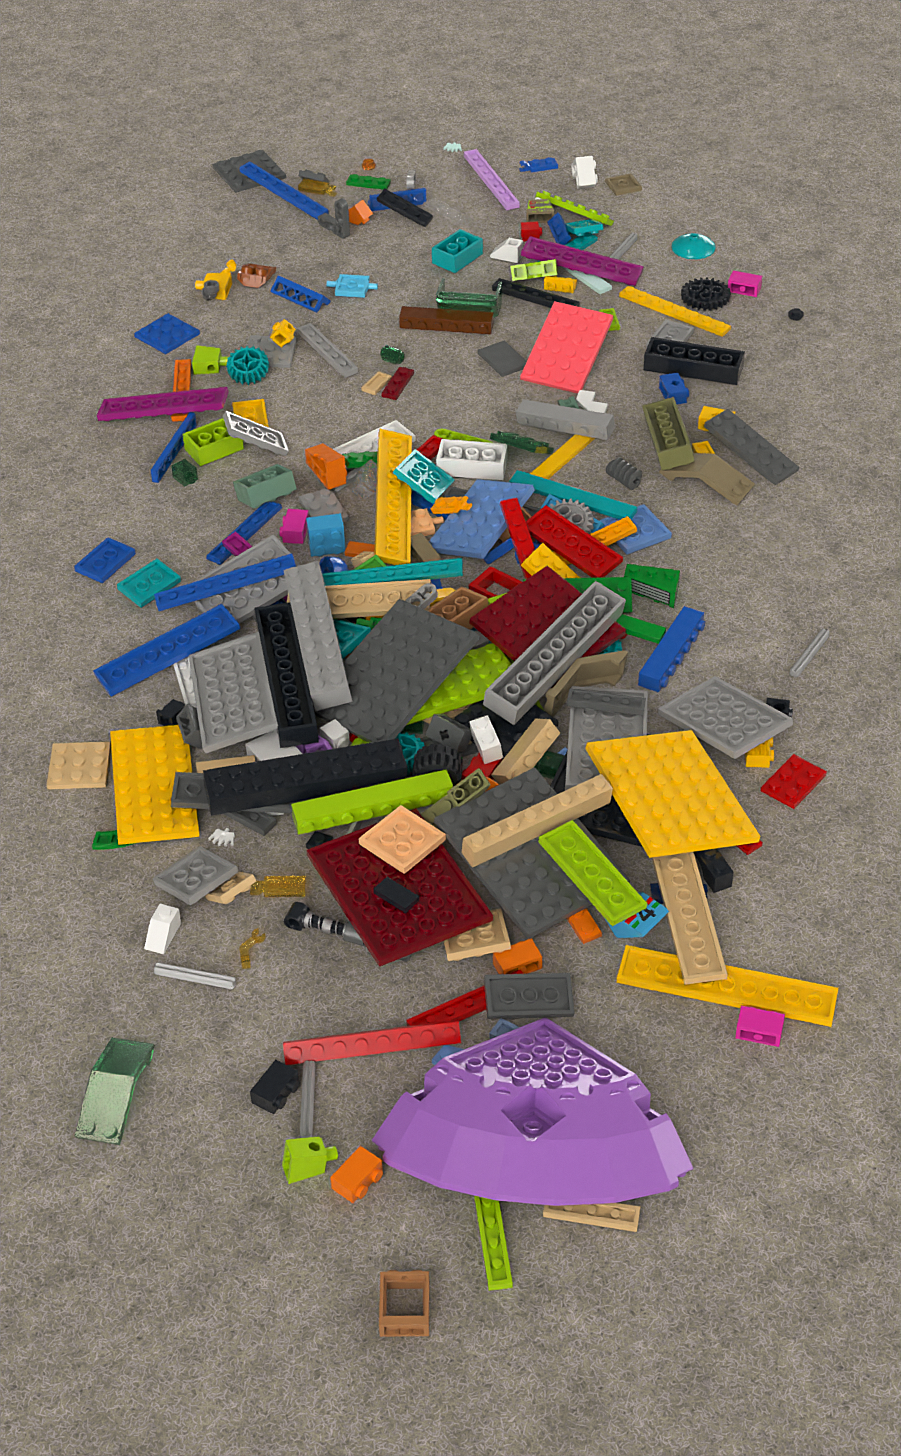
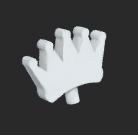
[208,828,235,847]

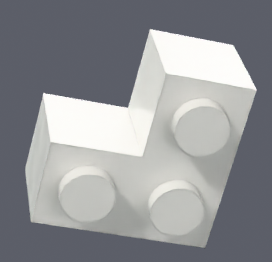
[571,156,598,189]

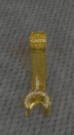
[239,928,266,969]

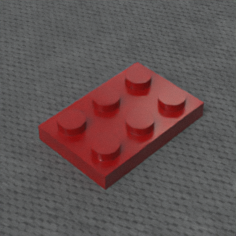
[761,754,827,809]

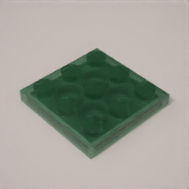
[490,431,554,454]

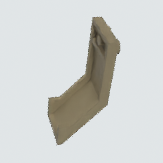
[659,453,755,505]
[543,650,628,717]

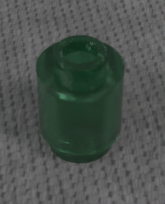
[380,345,405,364]

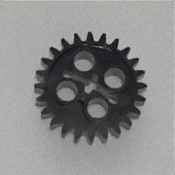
[681,277,731,311]

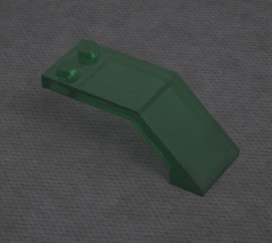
[74,1037,155,1145]

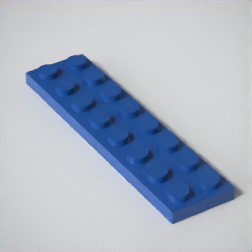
[93,604,240,697]

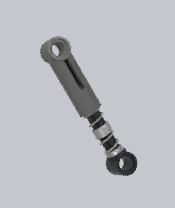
[283,902,412,962]

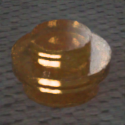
[362,159,376,170]

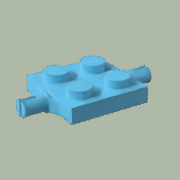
[326,274,378,298]

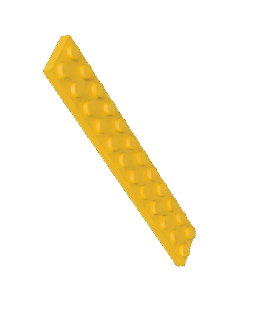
[374,428,412,565]

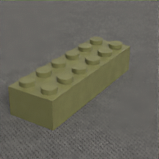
[642,397,695,470]

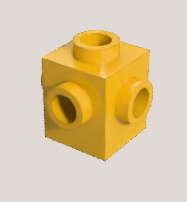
[270,319,296,347]

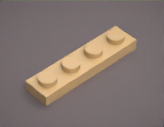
[543,1203,640,1232]

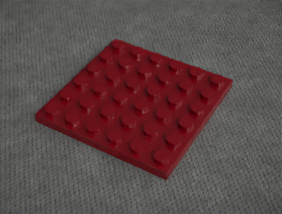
[469,566,626,688]

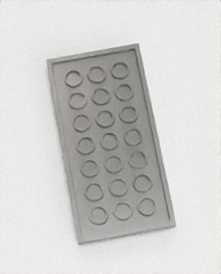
[189,632,278,754]
[565,686,648,791]

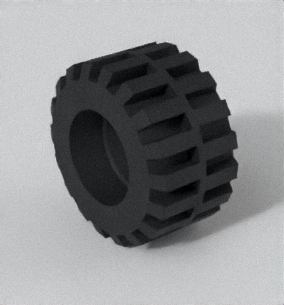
[412,743,463,787]

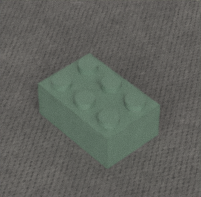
[233,464,297,508]

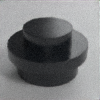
[788,308,804,321]

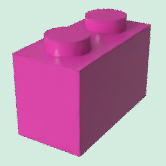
[728,270,763,297]
[279,509,309,544]
[735,1006,785,1047]

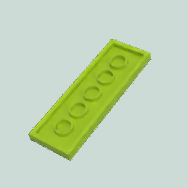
[538,820,647,926]

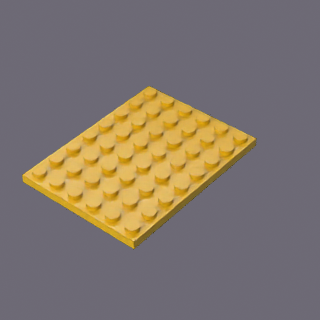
[585,730,761,858]

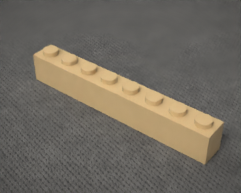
[462,774,613,868]

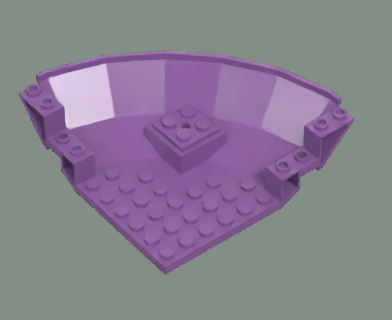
[372,1017,693,1206]

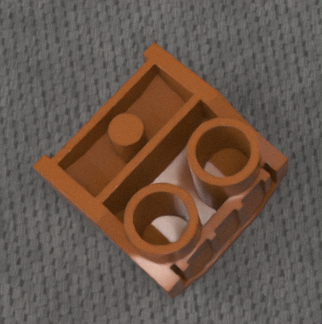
[237,263,276,288]

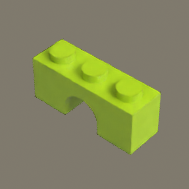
[510,259,558,281]

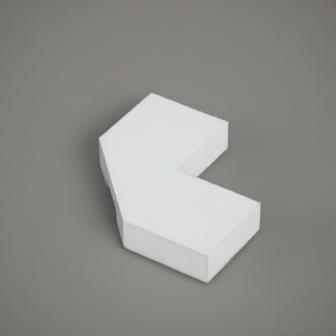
[576,390,608,413]

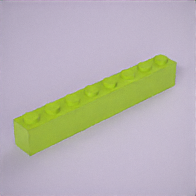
[291,769,453,835]

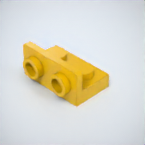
[544,276,577,293]

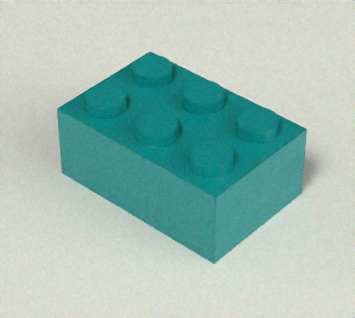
[432,229,483,273]

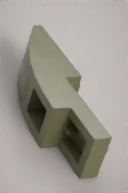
[421,768,491,828]

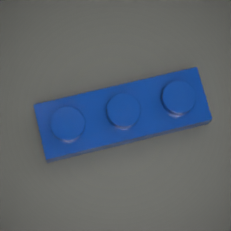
[547,213,572,245]

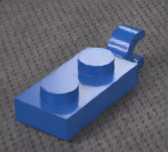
[519,157,558,173]

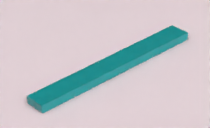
[509,470,638,520]
[322,558,463,586]

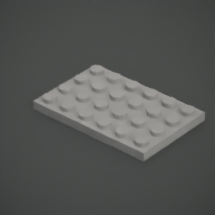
[192,534,300,624]
[658,676,793,759]

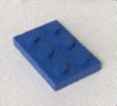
[74,537,136,583]

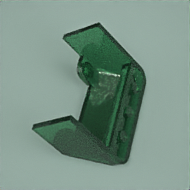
[436,278,502,318]

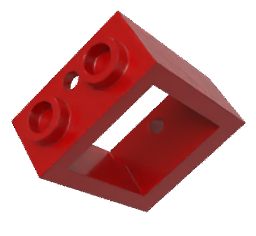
[468,566,522,599]

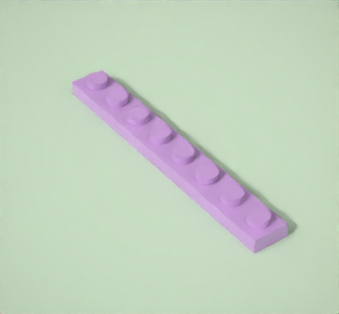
[464,149,520,210]

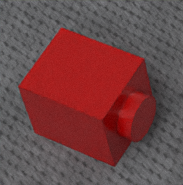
[521,221,542,242]

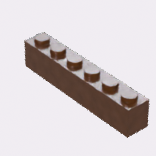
[399,306,494,334]

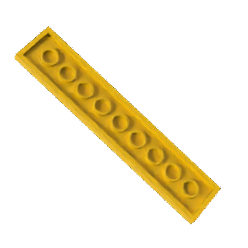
[616,945,838,1027]

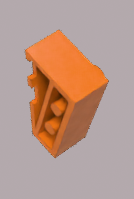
[305,443,347,490]

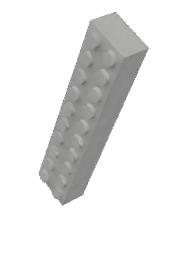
[283,561,353,711]
[483,581,626,725]

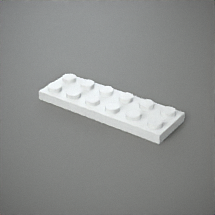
[333,420,416,472]

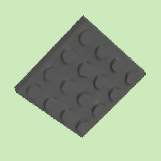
[212,150,286,193]

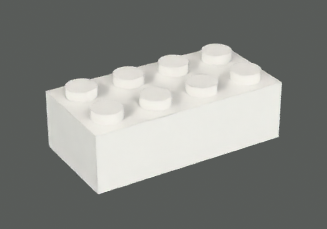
[436,439,508,481]

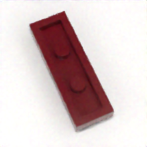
[381,367,414,400]

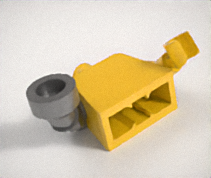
[195,259,236,301]

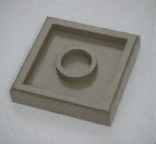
[605,173,642,196]

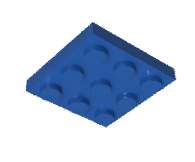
[134,313,200,354]

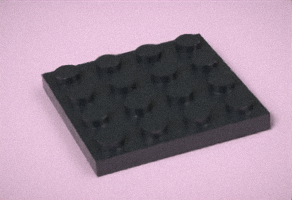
[453,700,558,760]

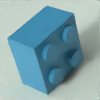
[306,513,345,557]

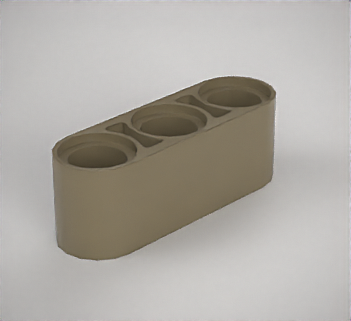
[411,533,441,563]

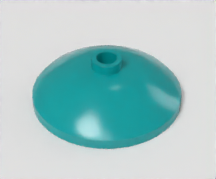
[671,233,716,259]

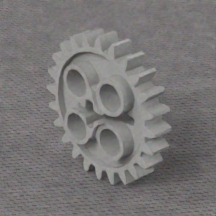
[550,498,594,534]

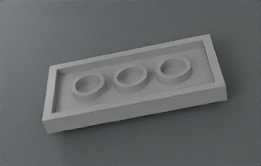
[223,411,289,456]

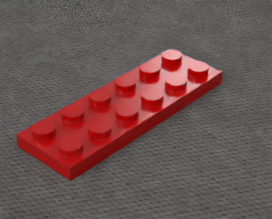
[526,505,623,578]

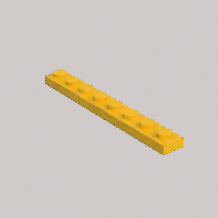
[619,286,731,337]

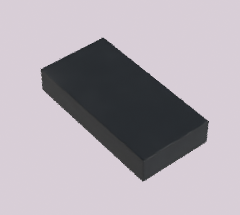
[373,877,419,913]

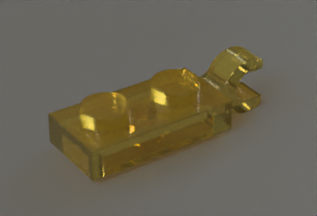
[298,179,337,197]
[250,876,306,897]

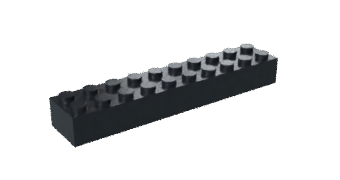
[254,603,319,748]
[203,738,407,816]

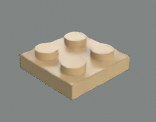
[205,872,256,904]

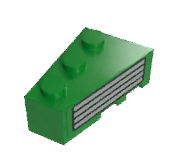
[624,564,680,608]

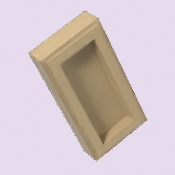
[361,371,392,395]

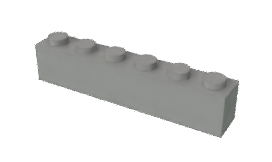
[516,399,615,440]

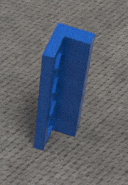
[368,188,427,211]
[270,275,331,313]

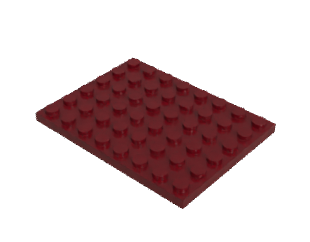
[306,808,493,967]

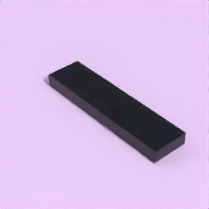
[377,188,433,227]

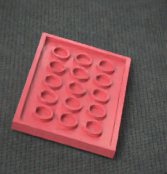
[520,301,613,394]

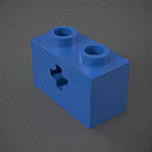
[659,373,689,404]

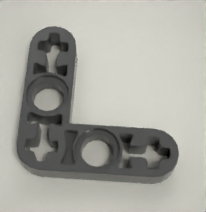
[318,198,350,239]

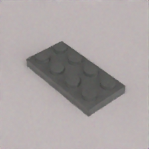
[484,973,575,1019]

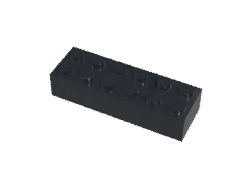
[643,337,745,385]

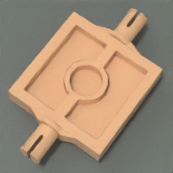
[411,508,444,536]

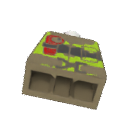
[526,197,554,223]

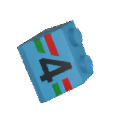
[605,892,669,938]

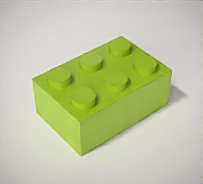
[183,418,244,466]

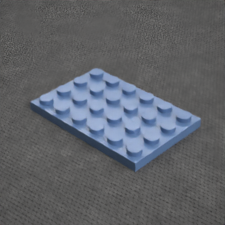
[429,479,535,559]

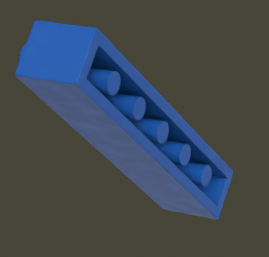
[638,606,706,692]

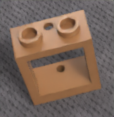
[379,1270,430,1337]

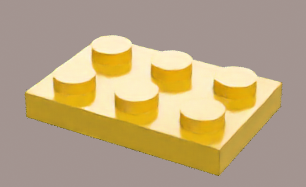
[521,543,580,578]

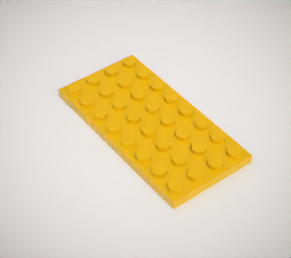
[110,725,199,845]

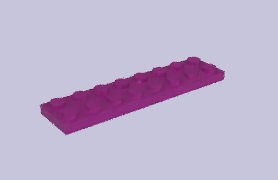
[521,236,644,286]
[97,387,229,421]

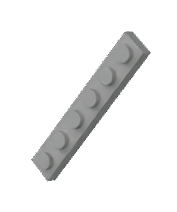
[297,323,358,378]

